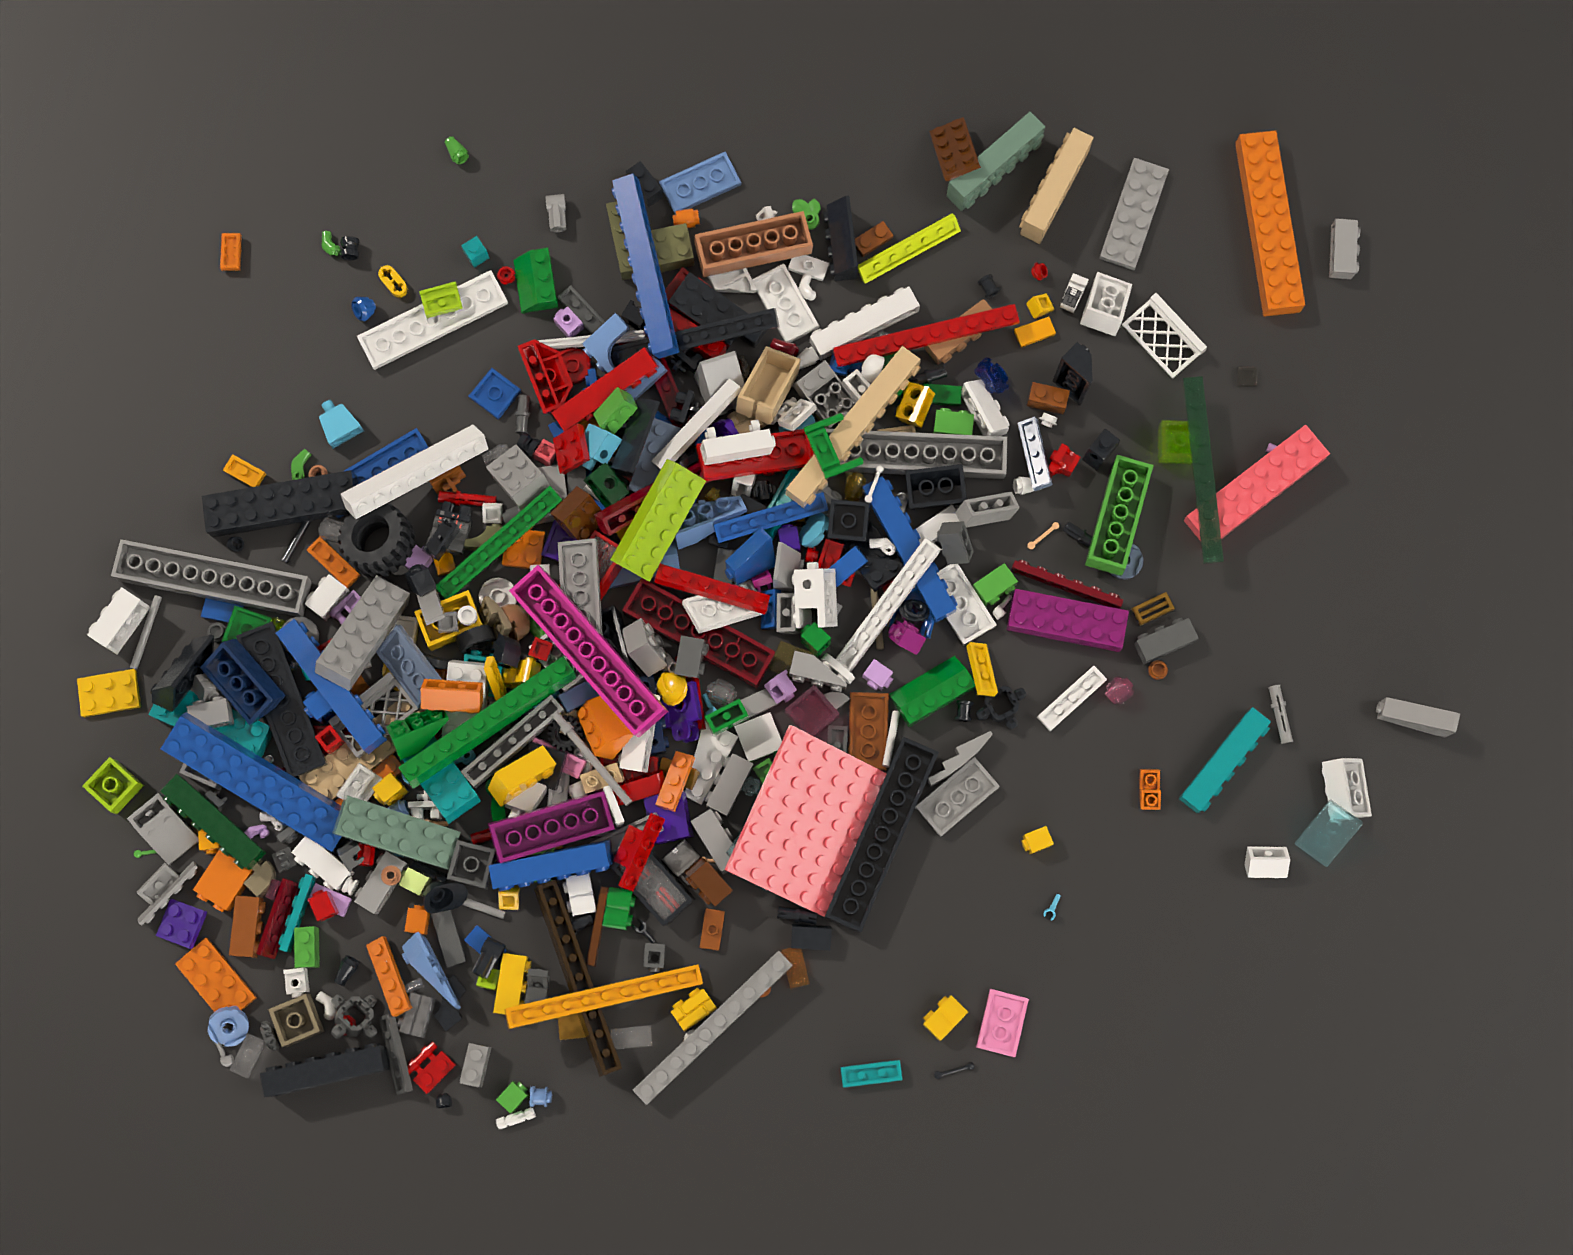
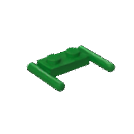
[803,413,864,479]

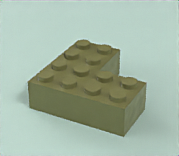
[606,202,695,280]

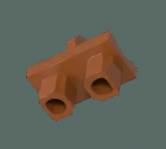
[429,465,466,494]

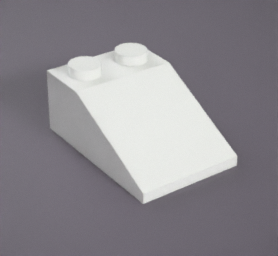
[1080,272,1132,336]

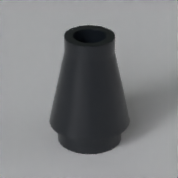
[334,955,360,986]

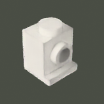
[283,968,310,998]

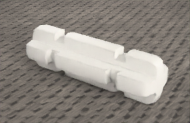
[496,1107,536,1129]

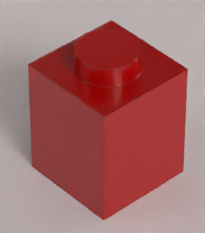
[315,725,345,755]
[308,889,339,922]

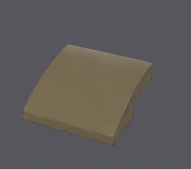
[479,596,512,639]

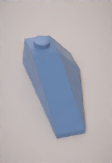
[402,932,461,1009]

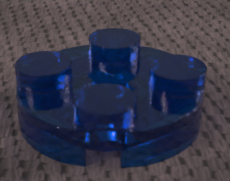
[975,358,1009,393]

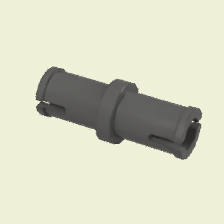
[515,395,530,434]

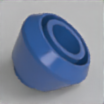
[351,297,376,321]

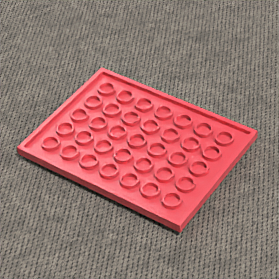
[725,725,887,917]

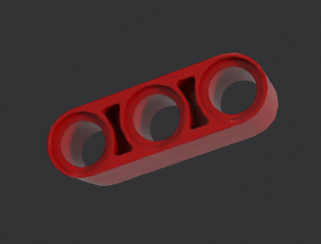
[613,769,665,806]

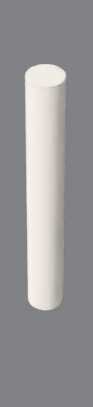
[882,711,900,768]

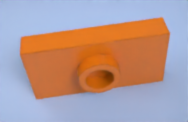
[220,233,242,271]

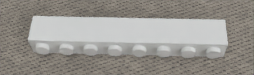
[341,425,488,519]

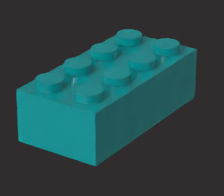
[402,736,481,824]

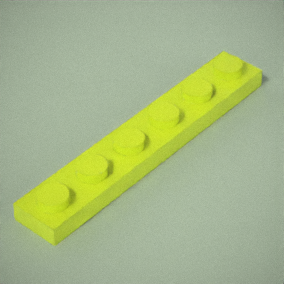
[858,214,961,284]

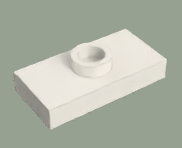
[788,255,829,282]

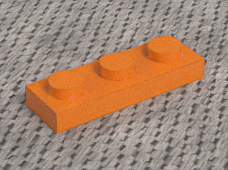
[655,751,695,812]

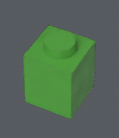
[496,1081,529,1114]

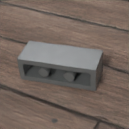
[1134,617,1199,664]

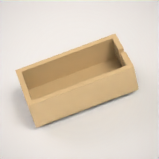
[736,346,801,425]

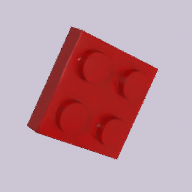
[553,424,590,474]

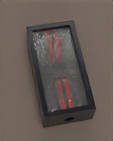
[611,850,696,926]

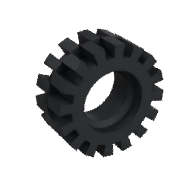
[547,715,585,752]

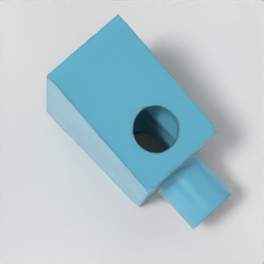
[319,400,364,449]
[582,423,622,471]

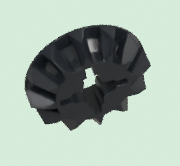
[899,599,930,624]

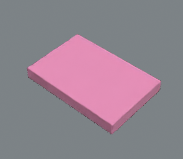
[976,989,1029,1057]

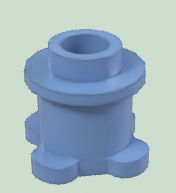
[530,1086,552,1107]

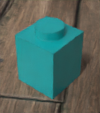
[461,236,489,268]

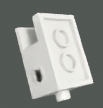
[792,562,837,628]

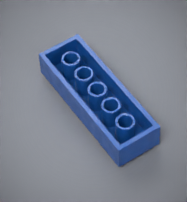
[488,840,615,891]

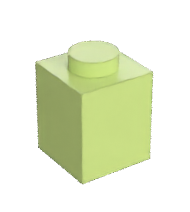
[399,867,432,897]

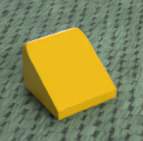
[1026,293,1055,318]
[498,886,519,910]

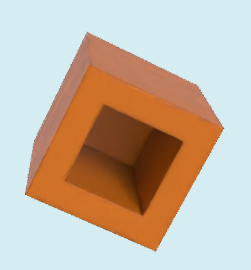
[404,905,431,935]

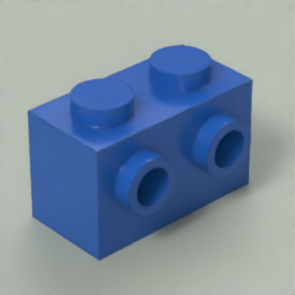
[303,691,336,726]

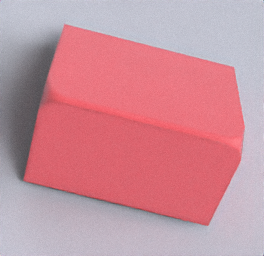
[533,439,556,466]

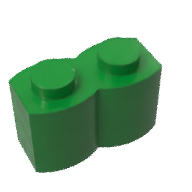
[602,887,636,930]

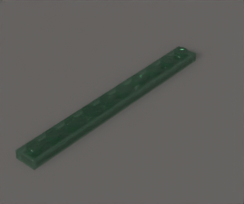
[1183,376,1224,564]

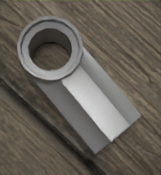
[546,194,566,232]

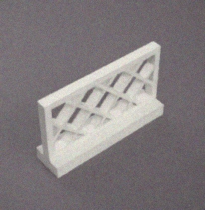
[1122,293,1207,379]

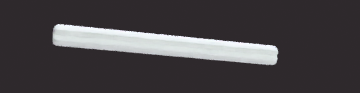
[537,330,646,350]

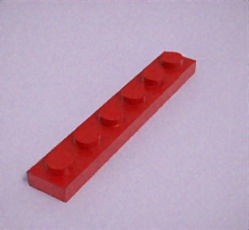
[654,564,770,614]

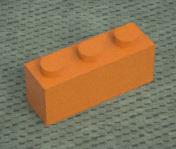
[420,679,483,714]

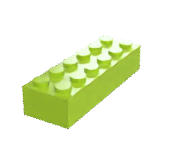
[610,459,706,582]

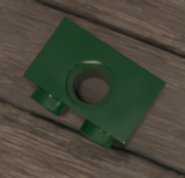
[583,462,629,508]

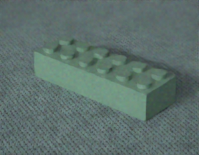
[946,112,1045,211]
[332,795,461,870]

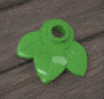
[792,199,821,230]

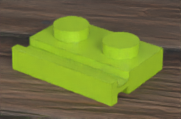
[419,281,463,318]

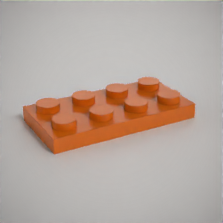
[175,938,257,1024]

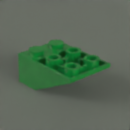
[386,709,449,760]

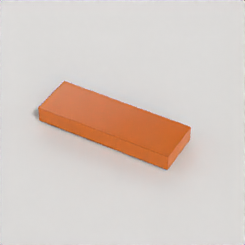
[306,537,361,589]

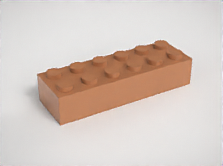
[695,211,813,277]

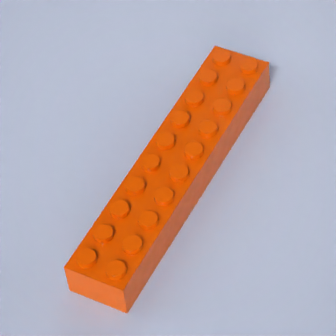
[1235,130,1305,317]

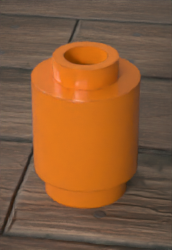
[672,208,700,228]

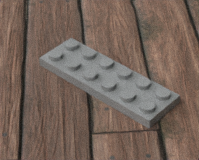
[1099,158,1169,270]
[558,538,603,657]

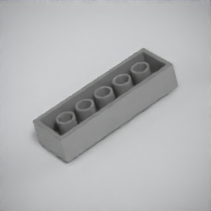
[315,575,410,691]

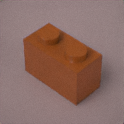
[1027,382,1070,415]

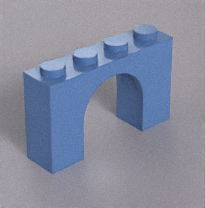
[582,313,668,401]

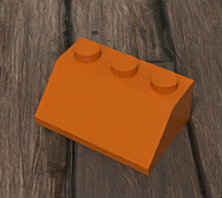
[576,696,634,760]

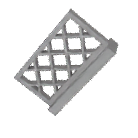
[328,672,420,759]

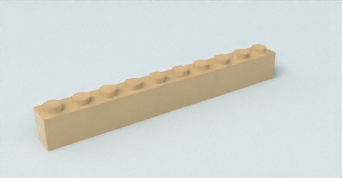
[786,346,921,508]

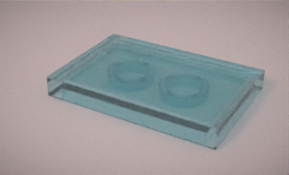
[1295,799,1363,867]

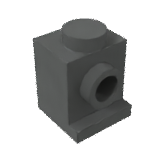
[644,943,666,972]

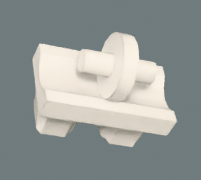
[408,791,442,820]

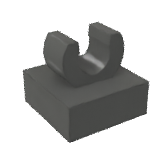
[204,790,227,811]
[271,846,298,873]

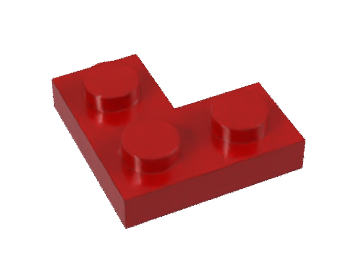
[818,538,856,587]

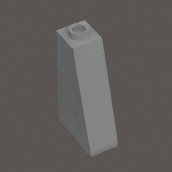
[1376,697,1460,738]

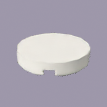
[478,577,517,607]

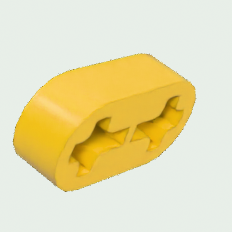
[378,265,408,298]

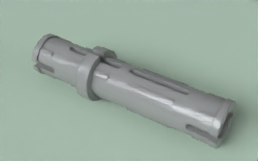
[1268,685,1293,744]

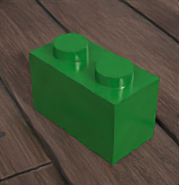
[801,622,831,658]
[705,698,748,736]

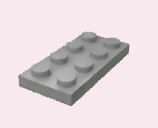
[915,757,1000,837]

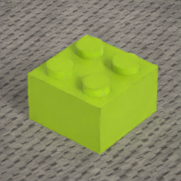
[83,757,144,814]

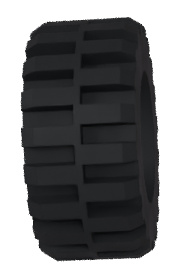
[338,503,416,578]

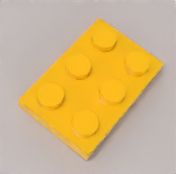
[77,669,141,717]

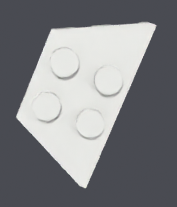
[708,268,757,293]

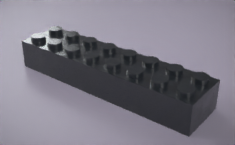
[202,470,358,538]

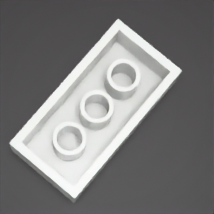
[442,660,489,737]

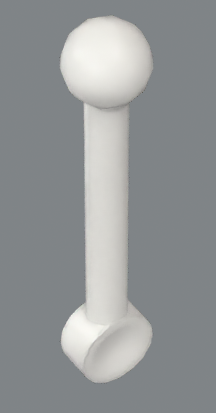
[865,465,884,503]

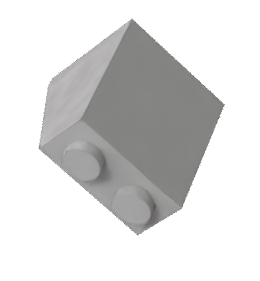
[694,351,745,416]

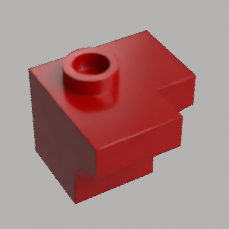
[1049,443,1081,478]

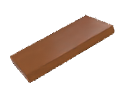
[848,692,889,771]

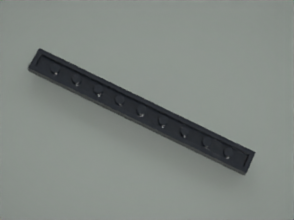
[611,308,780,366]

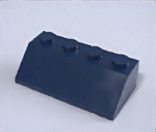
[200,639,286,725]

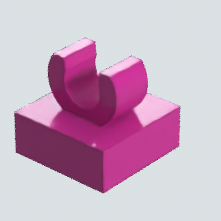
[751,570,773,592]

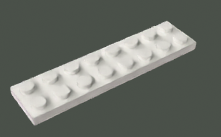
[357,270,508,370]

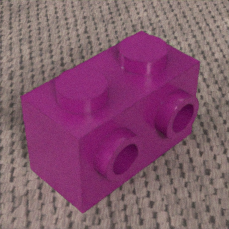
[888,620,926,655]

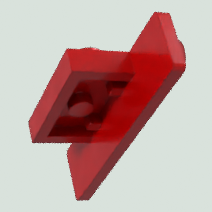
[613,813,665,891]

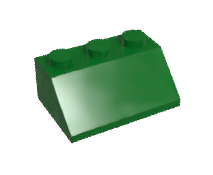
[513,248,558,313]

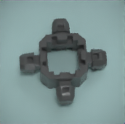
[331,994,377,1039]

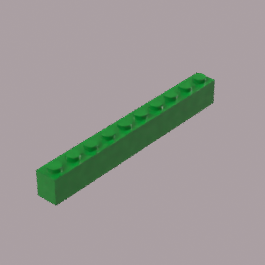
[398,656,576,789]

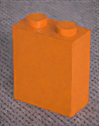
[193,850,254,912]

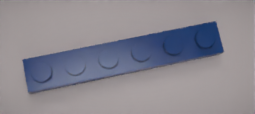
[713,492,829,543]

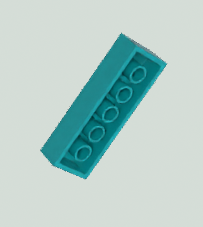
[148,691,273,757]

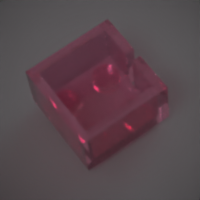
[785,684,840,737]

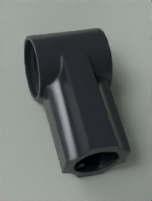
[472,936,506,979]

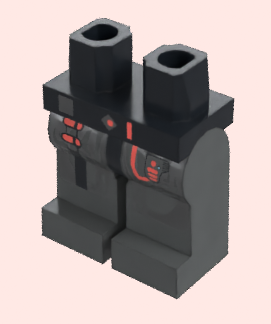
[426,501,473,557]

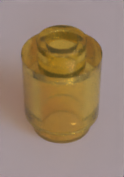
[844,473,866,502]

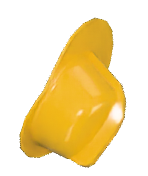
[657,671,688,706]

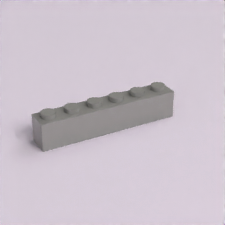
[461,695,565,788]

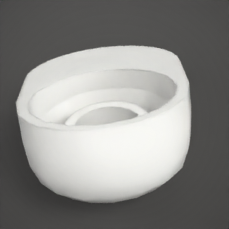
[861,354,884,385]

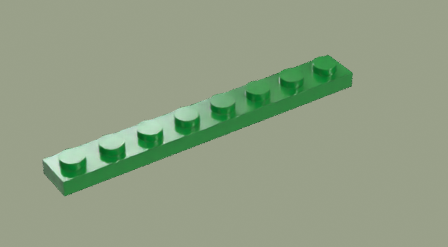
[436,486,563,599]

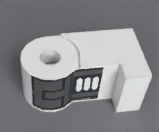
[1060,273,1089,313]

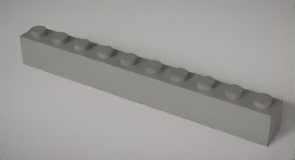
[633,951,793,1105]

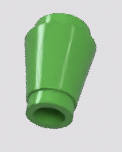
[445,137,469,164]

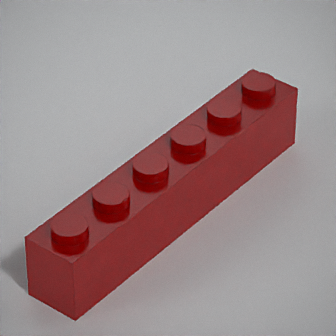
[552,347,659,432]

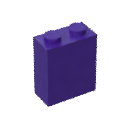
[643,790,694,845]

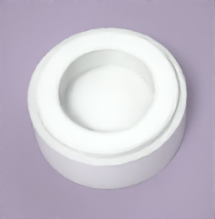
[457,606,478,626]

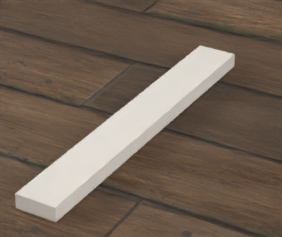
[835,538,942,673]

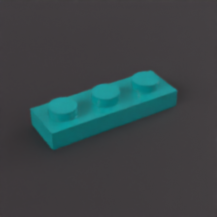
[840,1060,902,1087]

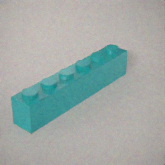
[1179,707,1271,813]

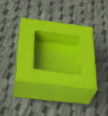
[476,969,500,991]

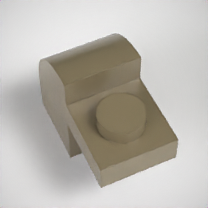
[244,859,276,898]

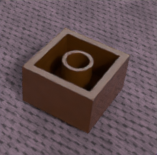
[550,486,601,540]
[684,857,733,906]

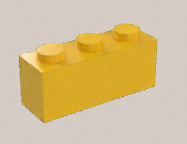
[493,953,531,1015]

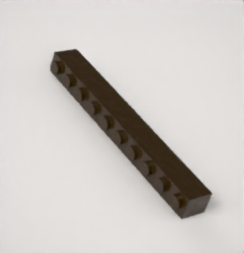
[534,880,622,1077]

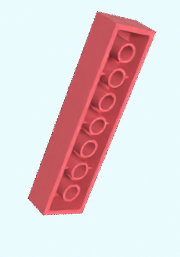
[1184,425,1330,550]

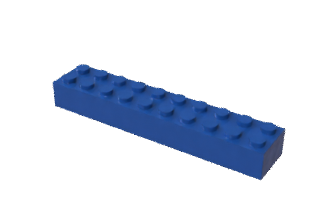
[161,712,341,852]

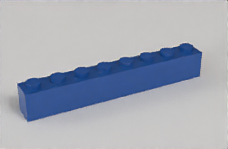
[862,476,958,622]
[276,619,387,754]

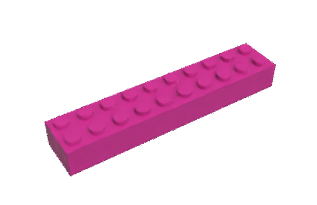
[509,565,668,738]

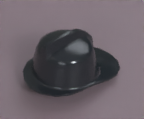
[422,881,468,913]

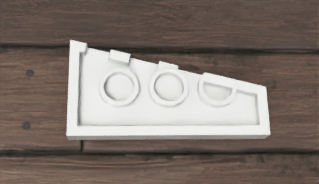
[685,721,738,805]

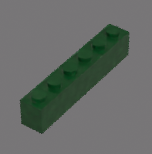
[160,773,266,870]

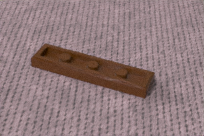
[587,886,609,967]

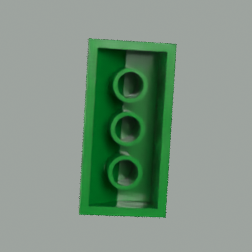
[889,656,976,727]

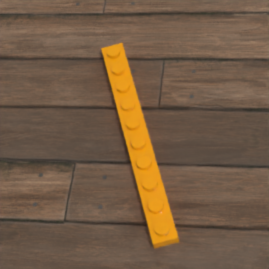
[504,965,703,1029]

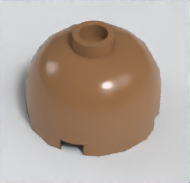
[500,604,531,641]

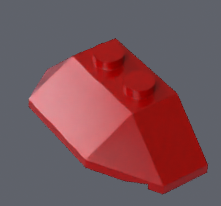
[518,339,573,414]

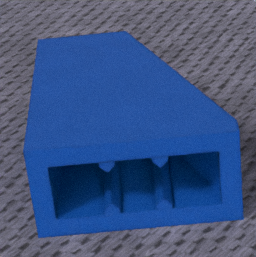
[725,528,776,585]

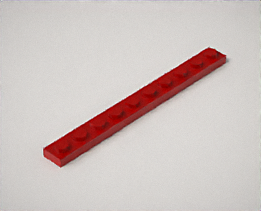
[833,304,1020,367]

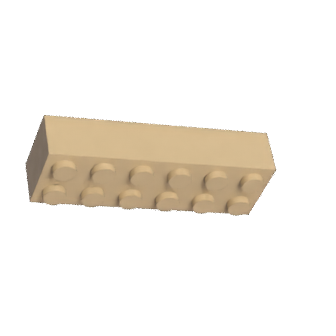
[1019,128,1094,244]

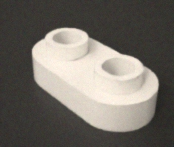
[821,653,855,684]

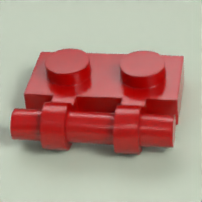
[407,1041,456,1094]

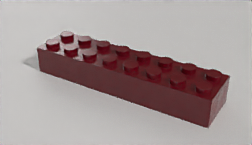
[622,578,776,689]

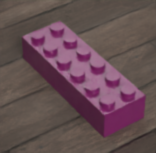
[1006,589,1129,652]
[488,790,614,863]

